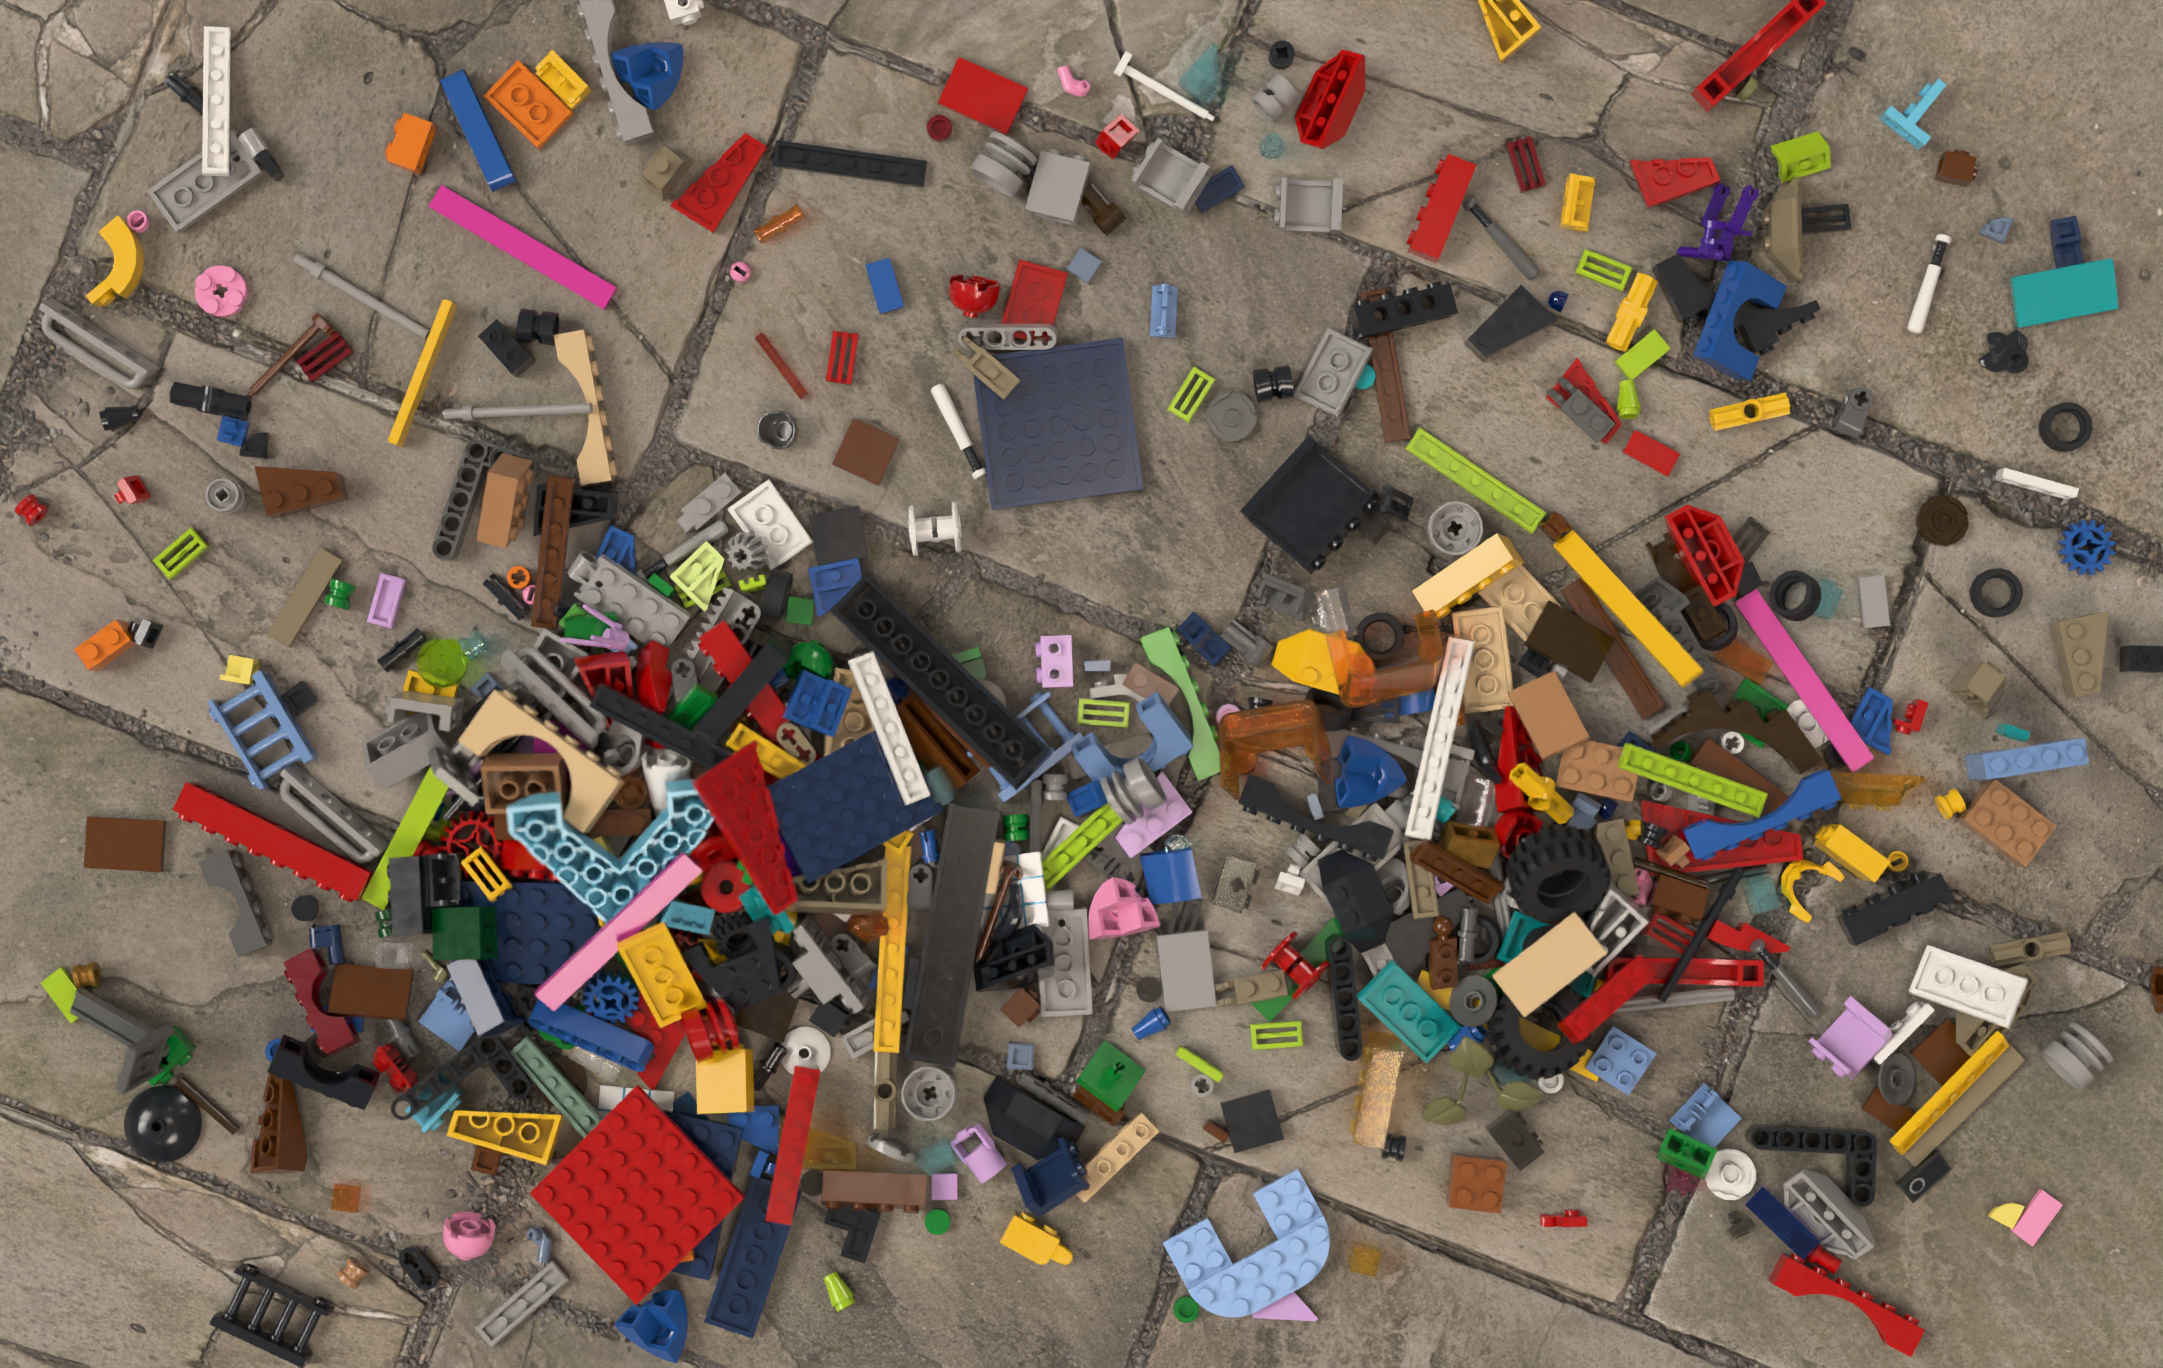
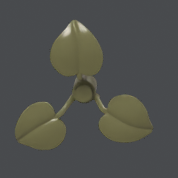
[1422,1036,1543,1125]

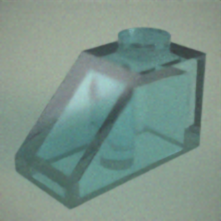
[1178,42,1219,105]

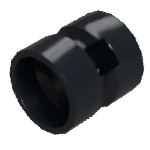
[517,308,559,346]
[1253,365,1294,403]

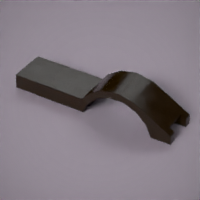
[1645,532,1727,644]

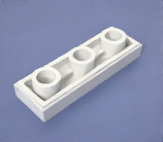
[1871,1002,1935,1064]

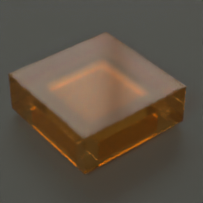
[331,1183,361,1213]

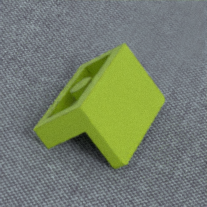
[1771,132,1831,183]

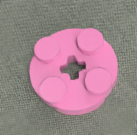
[195,265,249,318]

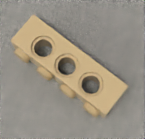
[1076,1110,1159,1203]

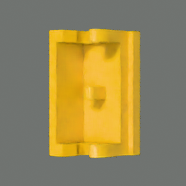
[535,50,592,110]
[1559,173,1595,232]

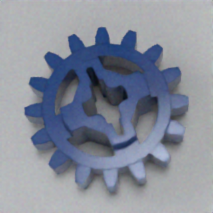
[2057,520,2116,576]
[583,970,640,1025]

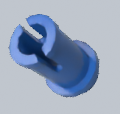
[919,830,941,863]

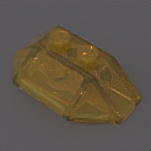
[1830,772,1925,811]

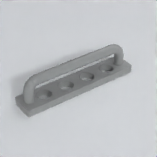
[39,299,159,389]
[501,646,607,750]
[280,763,390,864]

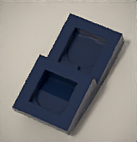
[2050,216,2084,268]
[1176,611,1232,668]

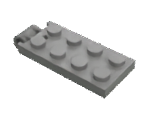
[147,128,270,234]
[567,551,692,648]
[1299,798,1411,911]
[1039,889,1093,1017]

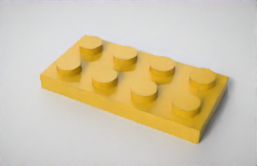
[616,922,707,1028]

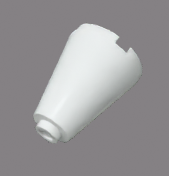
[641,747,694,817]

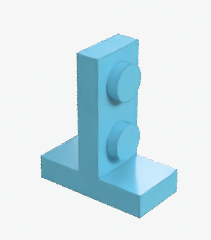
[1878,78,1947,150]
[657,898,715,935]

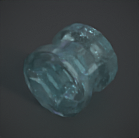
[458,630,490,662]
[1164,834,1191,852]

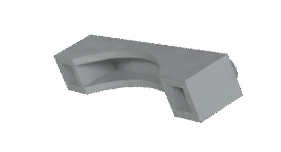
[576,0,656,146]

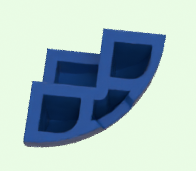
[611,42,683,110]
[1335,736,1407,808]
[615,1290,688,1363]

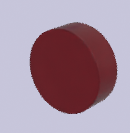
[927,115,952,142]

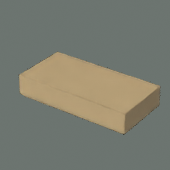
[986,838,1006,894]

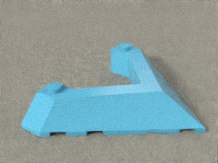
[507,779,714,924]

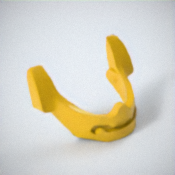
[1781,859,1845,923]

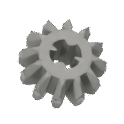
[724,532,769,575]

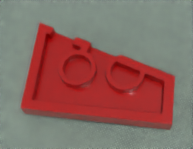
[1629,157,1721,209]
[1545,357,1622,445]

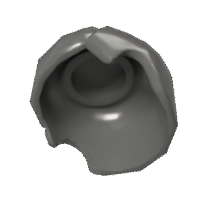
[756,410,799,450]

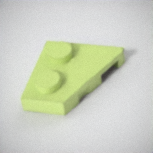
[670,540,724,612]

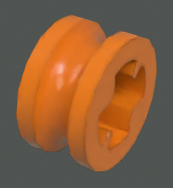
[507,566,532,589]

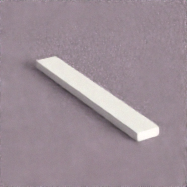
[1405,637,1474,841]

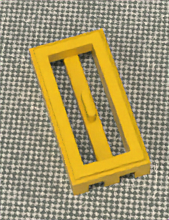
[461,846,513,903]

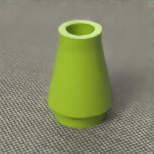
[1616,380,1642,419]
[823,1271,856,1312]

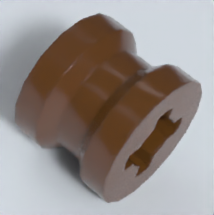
[1539,511,1571,543]

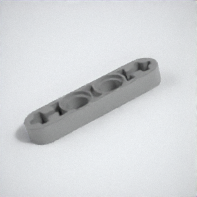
[958,324,1058,350]

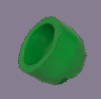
[1670,741,1693,763]

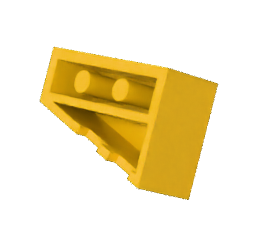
[1477,0,1541,64]

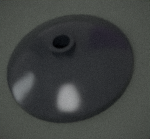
[124,1085,202,1163]

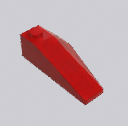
[1494,706,1545,813]

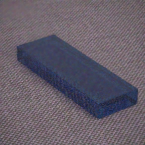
[1745,1187,1821,1260]

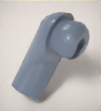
[527,1226,553,1263]

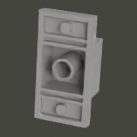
[787,913,870,1013]

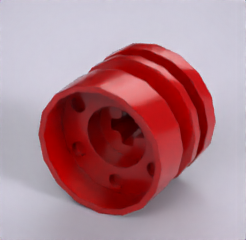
[680,998,740,1064]

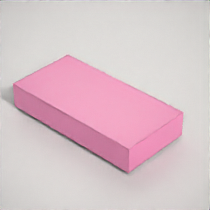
[2010,1189,2063,1246]

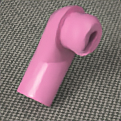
[1057,65,1090,97]
[1633,867,1653,905]

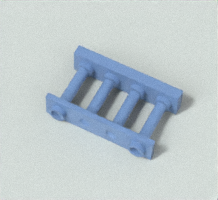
[207,670,319,790]
[967,691,1083,803]

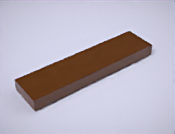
[1409,838,1504,905]

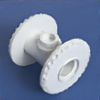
[908,502,962,556]

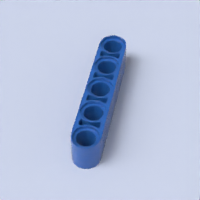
[440,69,516,192]
[528,998,655,1072]

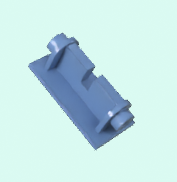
[1150,284,1178,338]

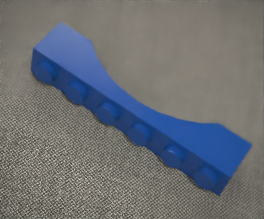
[1681,768,1842,861]

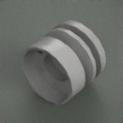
[969,131,1037,198]
[1427,501,1483,555]
[1100,756,1167,825]
[2041,1022,2113,1092]
[901,1066,958,1121]

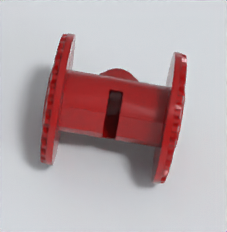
[690,820,736,872]
[701,861,755,913]
[1261,931,1329,1000]

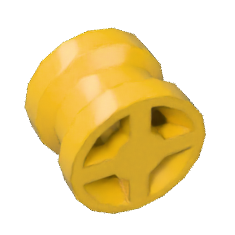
[1935,788,1966,820]

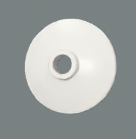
[781,1026,831,1075]

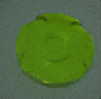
[417,638,469,688]

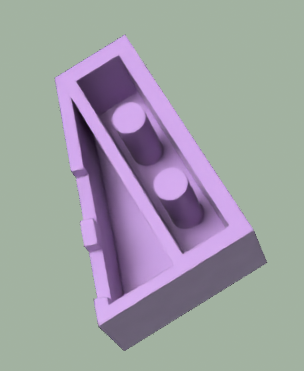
[1114,771,1192,859]

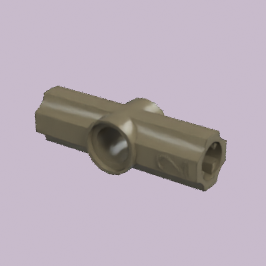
[1987,931,2071,967]
[873,1051,898,1130]

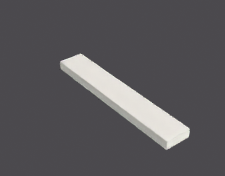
[202,26,231,176]
[848,652,931,806]

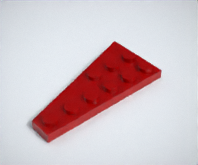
[691,740,798,915]
[1640,800,1803,876]

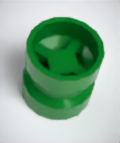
[323,578,356,610]
[1002,813,1030,841]

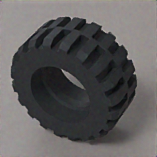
[1506,825,1611,922]
[1488,985,1592,1080]

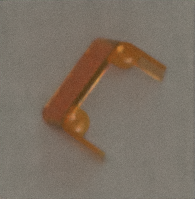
[1325,609,1444,708]
[1219,700,1333,800]

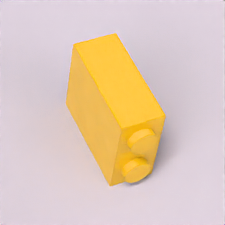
[1813,824,1890,882]
[696,1044,755,1114]

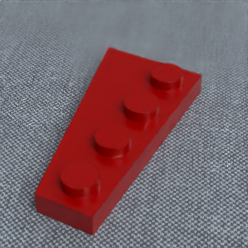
[670,133,768,234]

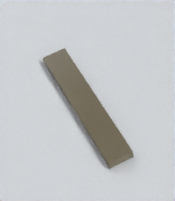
[1902,1043,2025,1168]

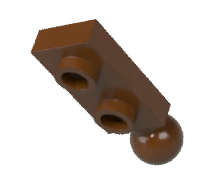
[1429,916,1458,990]

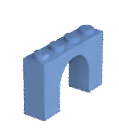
[1071,691,1194,797]
[1965,738,2089,780]

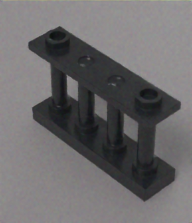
[209,1263,335,1368]

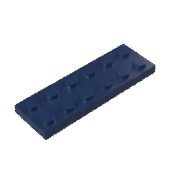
[704,1176,803,1339]

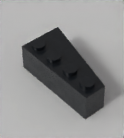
[1836,870,1955,946]

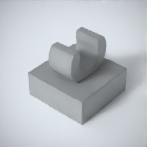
[1686,793,1715,815]

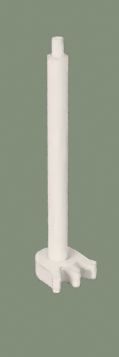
[1114,51,1215,121]

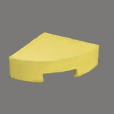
[1988,1203,2024,1229]

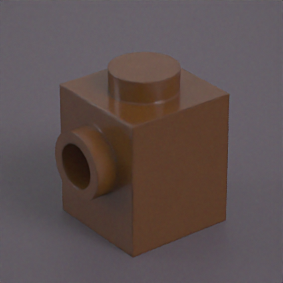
[1935,150,1978,187]
[1000,987,1040,1028]

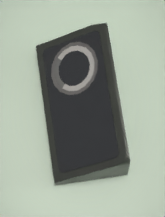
[1896,1150,1951,1203]

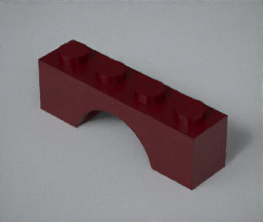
[283,948,361,1055]

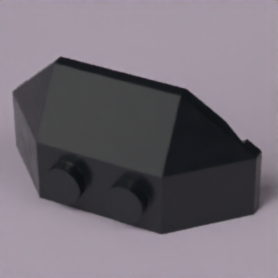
[1318,849,1394,954]
[974,923,1055,992]
[984,1076,1085,1160]

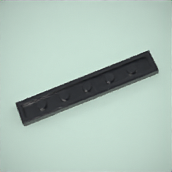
[772,140,927,188]
[589,682,735,770]

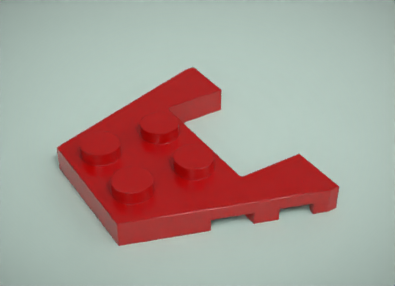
[588,991,686,1091]

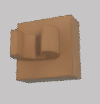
[1655,835,1690,869]

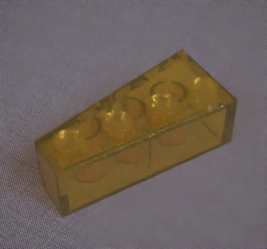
[1349,1030,1402,1149]

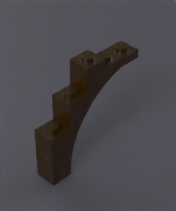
[1647,688,1822,774]

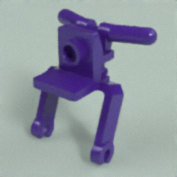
[1677,183,1759,261]

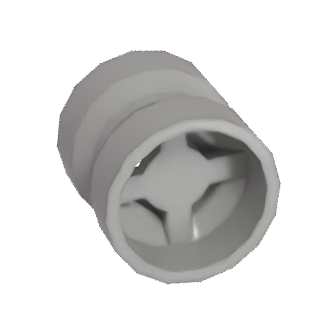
[1042,774,1068,800]
[1285,834,1321,869]

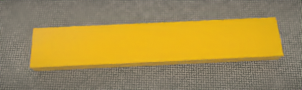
[388,299,457,447]
[1889,1031,2009,1155]

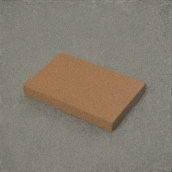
[1508,671,1589,761]

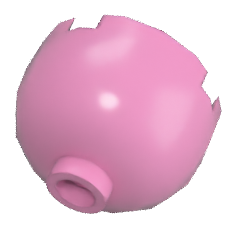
[443,1211,496,1260]

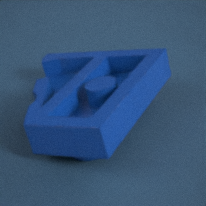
[596,525,636,576]
[808,558,862,617]
[1849,687,1893,756]
[728,1104,781,1155]

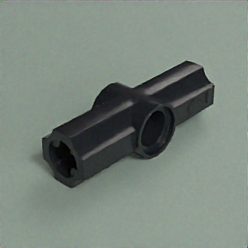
[169,382,252,419]

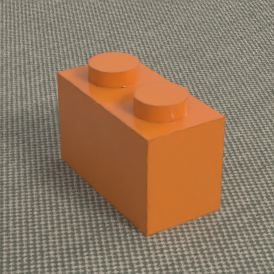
[385,112,437,175]
[74,619,136,671]

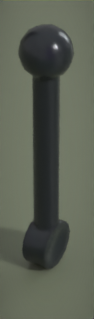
[1403,623,1454,635]

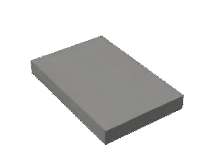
[1294,328,1374,418]
[1156,929,1216,1012]

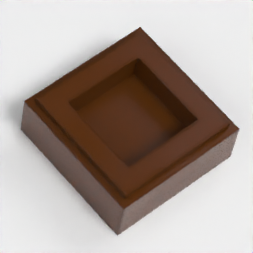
[1202,1119,1229,1143]
[471,1145,503,1176]

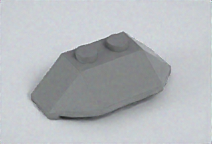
[1783,1169,1875,1260]

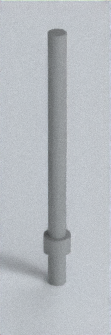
[293,253,430,339]
[443,403,593,421]

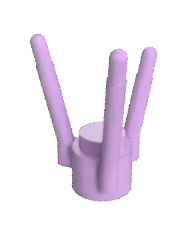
[560,604,629,651]

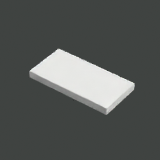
[1909,945,2028,1029]

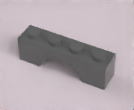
[199,850,273,957]

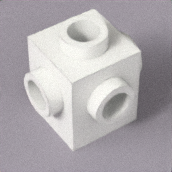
[664,0,704,26]

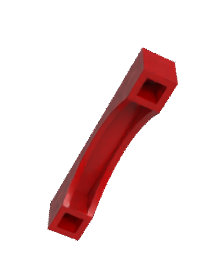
[1690,0,1826,113]
[1603,957,1764,987]
[765,1066,821,1226]
[1768,1253,1925,1357]

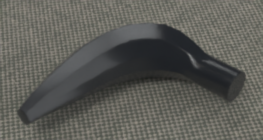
[1469,717,1502,784]
[989,884,1023,943]

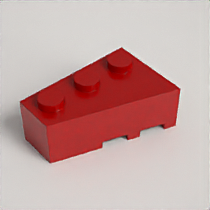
[573,651,633,731]

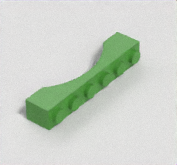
[1140,627,1229,781]

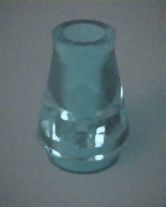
[1259,133,1285,160]

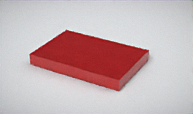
[938,57,1028,136]
[998,259,1068,343]

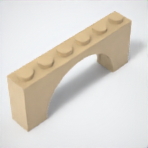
[458,689,625,833]

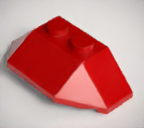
[1295,49,1366,150]
[1664,504,1745,607]

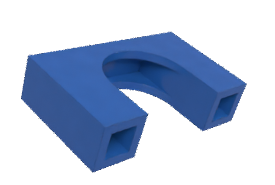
[1693,260,1787,381]

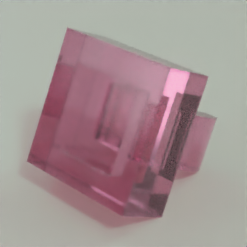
[1667,1165,1696,1196]

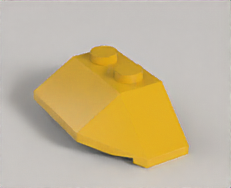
[1271,629,1377,696]

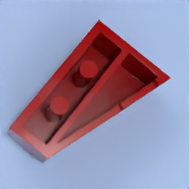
[499,839,561,882]

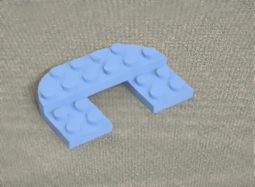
[1163,1168,1330,1317]

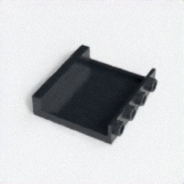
[1240,436,1380,575]

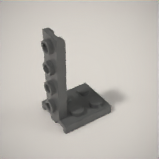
[1633,576,1725,695]
[428,680,535,806]
[70,987,175,1094]

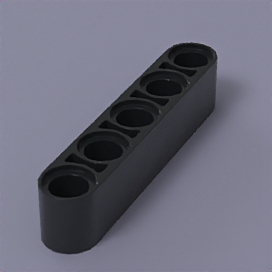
[1325,933,1363,1061]

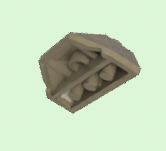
[1762,177,1803,283]
[1956,964,2039,1057]

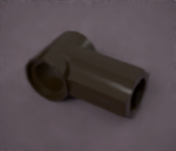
[1081,183,1126,236]

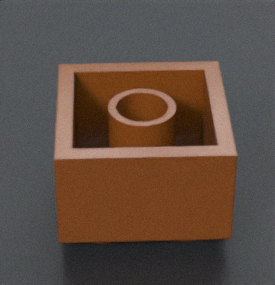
[1446,1152,1507,1214]

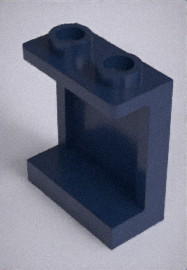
[1011,1136,1089,1218]

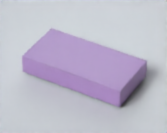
[367,573,407,629]

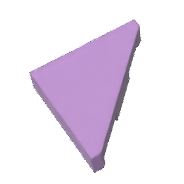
[1251,1292,1318,1321]

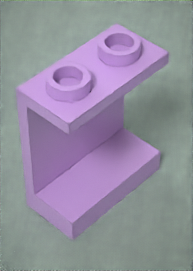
[1809,996,1893,1081]

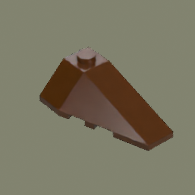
[250,1073,307,1174]

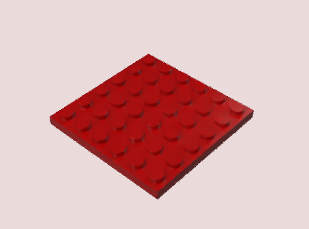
[529,1085,746,1305]

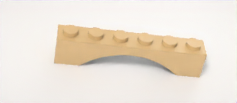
[554,329,618,488]

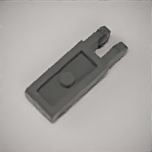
[1546,377,1615,443]

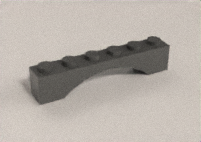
[1308,726,1466,793]

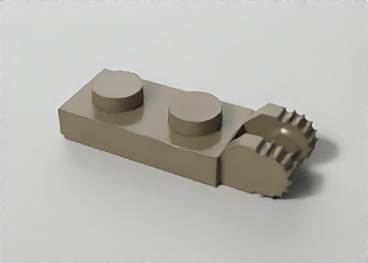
[951,336,1021,400]
[1214,970,1289,1007]

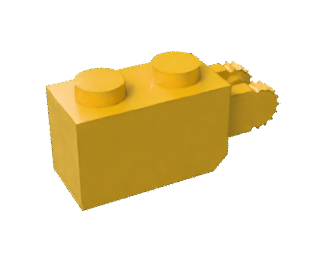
[1000,1211,1073,1265]

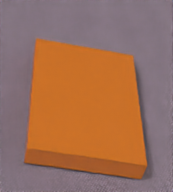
[483,60,574,150]

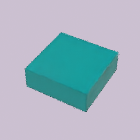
[1996,724,2031,742]

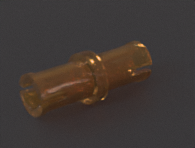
[754,204,805,244]

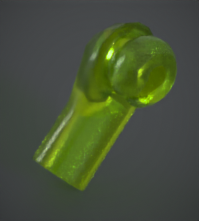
[425,806,453,841]

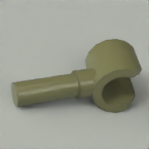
[422,950,450,983]

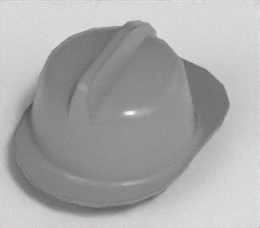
[603,720,645,776]
[1376,858,1411,916]

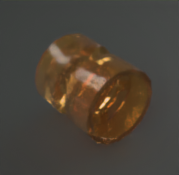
[613,776,650,809]

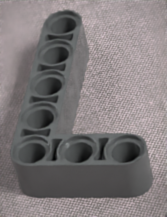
[432,439,541,561]

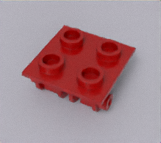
[372,1043,419,1094]

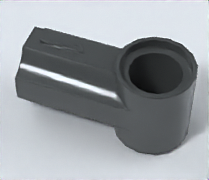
[1220,620,1274,669]

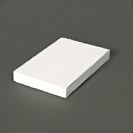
[728,479,813,571]

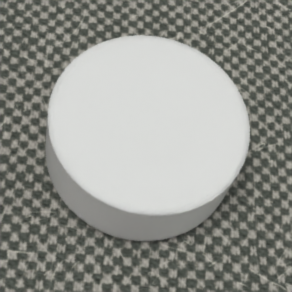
[1537,1074,1564,1093]

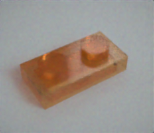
[1714,639,1773,685]

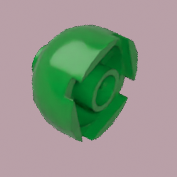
[781,640,834,681]

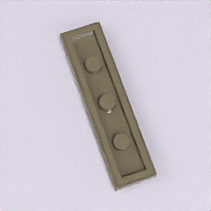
[267,547,344,648]

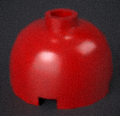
[949,274,1001,318]
[1493,810,1543,859]

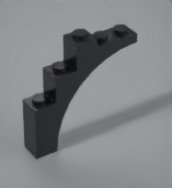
[1652,254,1821,356]

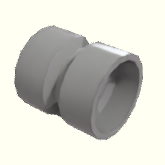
[1251,74,1300,123]
[205,478,248,514]

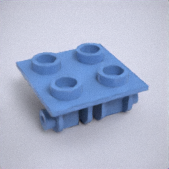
[418,980,475,1052]
[1585,1026,1657,1096]
[1669,1083,1742,1148]

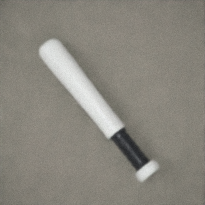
[1907,234,1952,334]
[931,383,987,479]

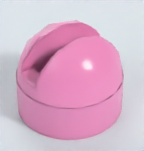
[127,210,150,233]
[730,262,751,283]
[522,585,536,605]

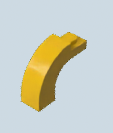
[86,215,144,307]

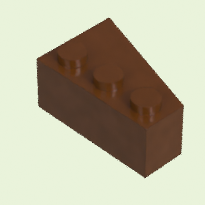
[254,466,349,518]

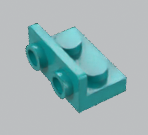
[739,885,795,934]

